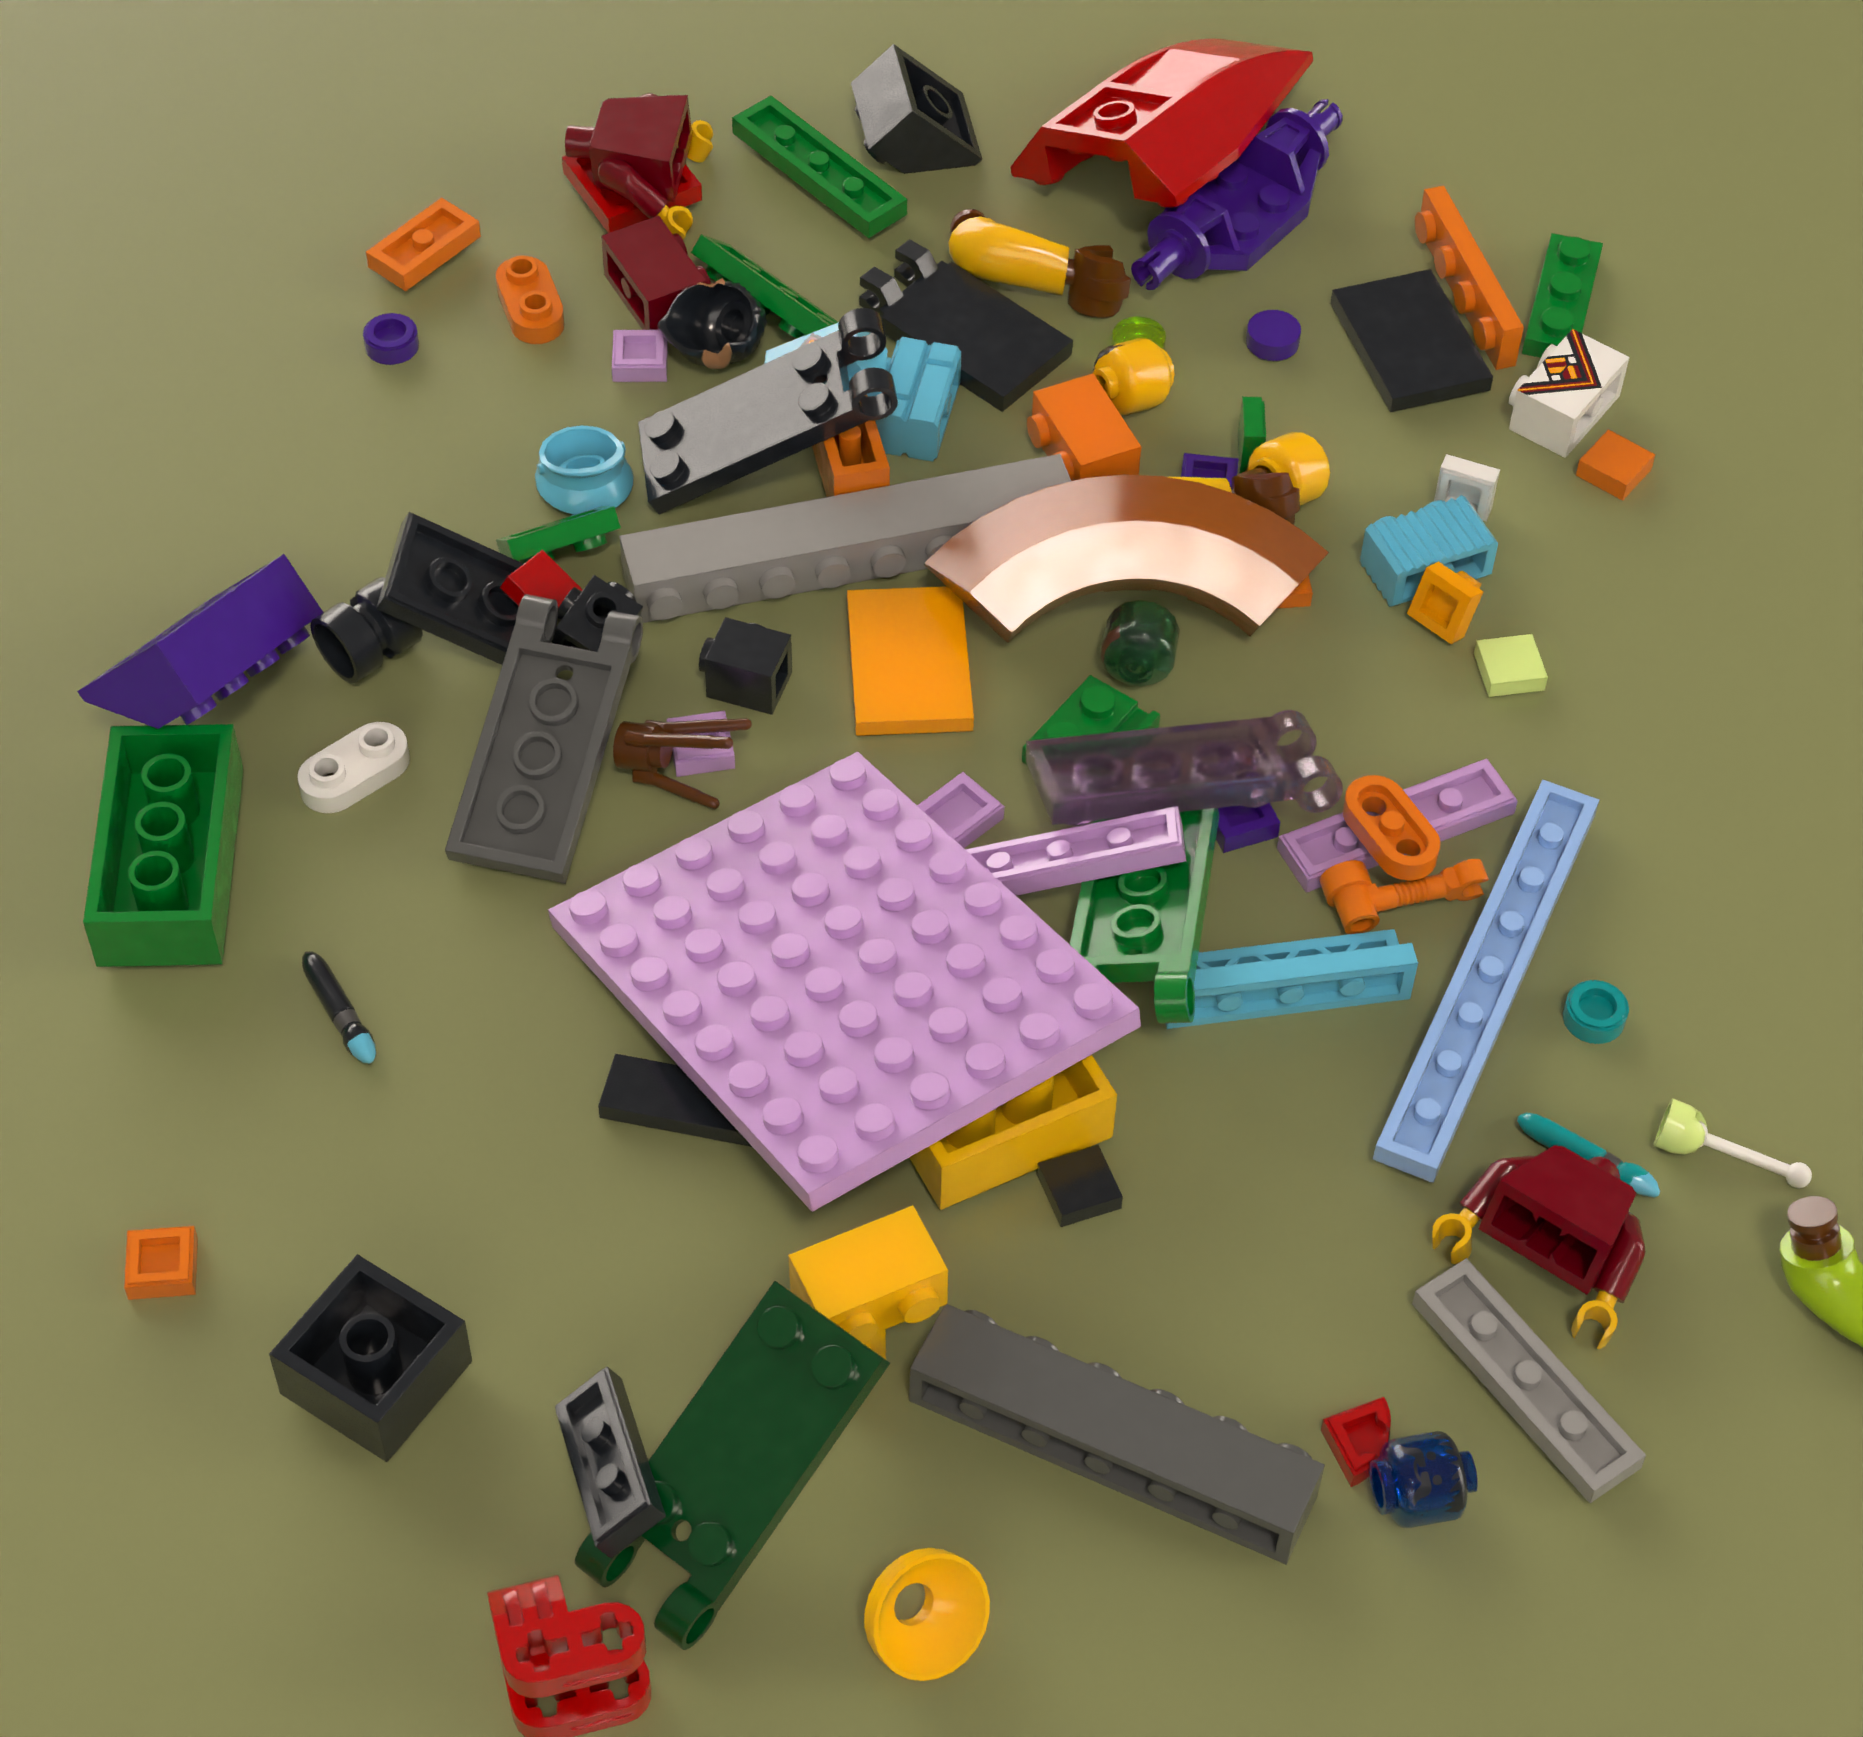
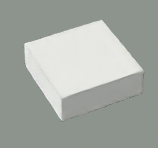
[1434,454,1500,522]

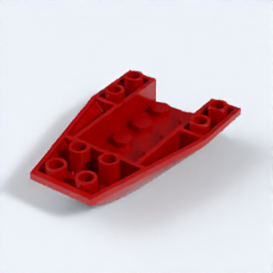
[1010,39,1313,207]

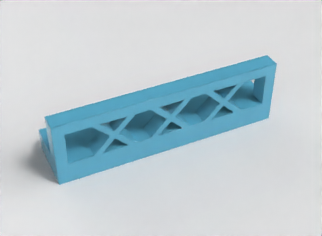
[1165,929,1418,1029]

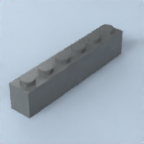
[909,1304,1325,1565]

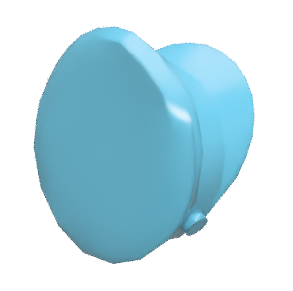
[535,425,634,515]

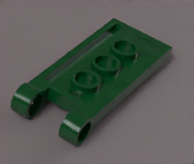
[575,1281,890,1650]

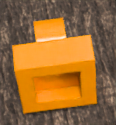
[1407,561,1483,644]

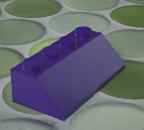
[77,554,323,729]

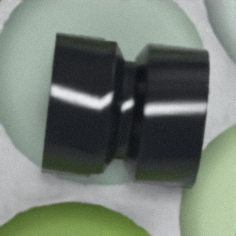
[310,577,423,684]

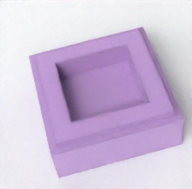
[612,330,668,382]
[667,710,735,777]

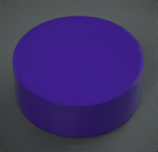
[1246,310,1301,361]
[363,313,419,365]

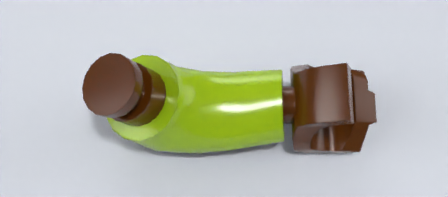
[1779,1196,1863,1347]

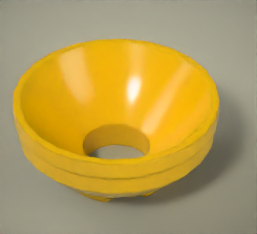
[864,1548,990,1681]

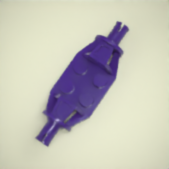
[1131,99,1343,290]

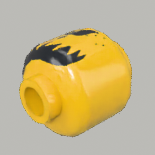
[1093,338,1175,415]

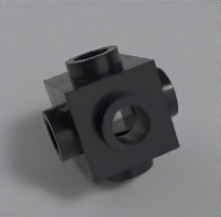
[552,575,643,652]

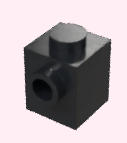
[699,617,792,715]

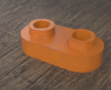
[496,255,565,344]
[1343,775,1440,881]

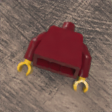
[565,93,713,240]
[1432,1145,1646,1349]

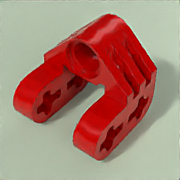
[487,1575,651,1737]

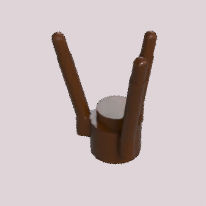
[613,718,752,809]

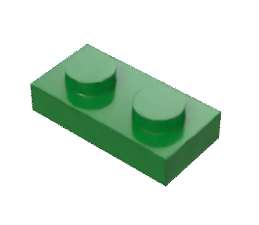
[496,506,621,564]

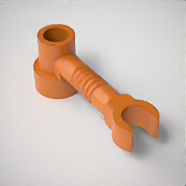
[1319,859,1489,934]

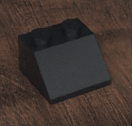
[851,44,982,174]

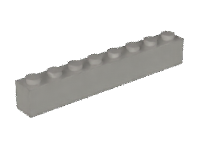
[619,454,1071,623]

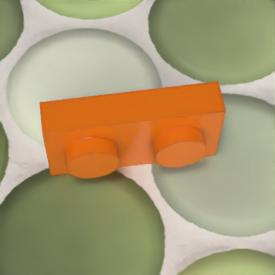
[366,197,481,292]

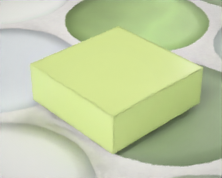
[1474,634,1548,697]

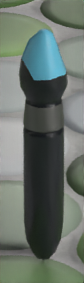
[302,951,376,1064]

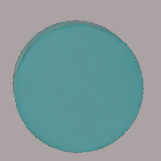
[1563,980,1629,1044]

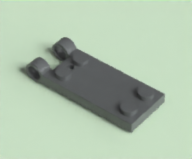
[445,594,643,884]

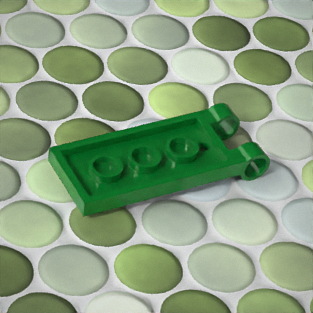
[1070,797,1219,1024]

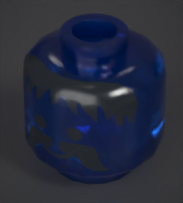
[1369,1431,1478,1528]

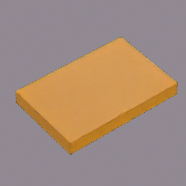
[847,586,974,736]

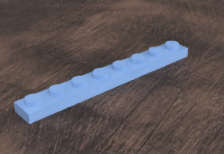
[1373,779,1599,1183]

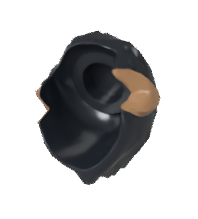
[658,278,767,369]

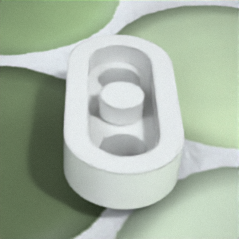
[298,722,410,813]

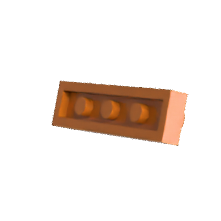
[1415,185,1524,370]

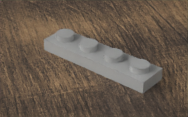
[1412,1258,1646,1503]

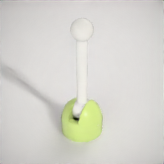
[1654,1098,1812,1188]

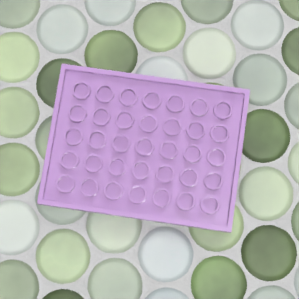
[548,752,1141,1212]

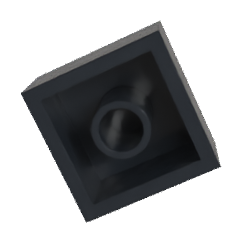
[269,1254,472,1462]

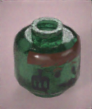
[1101,600,1180,686]

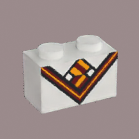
[1509,329,1629,458]

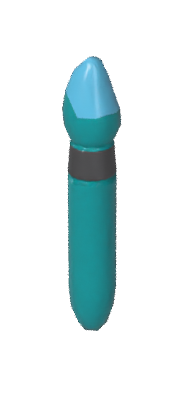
[1517,1112,1660,1198]

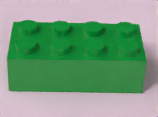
[83,724,244,967]

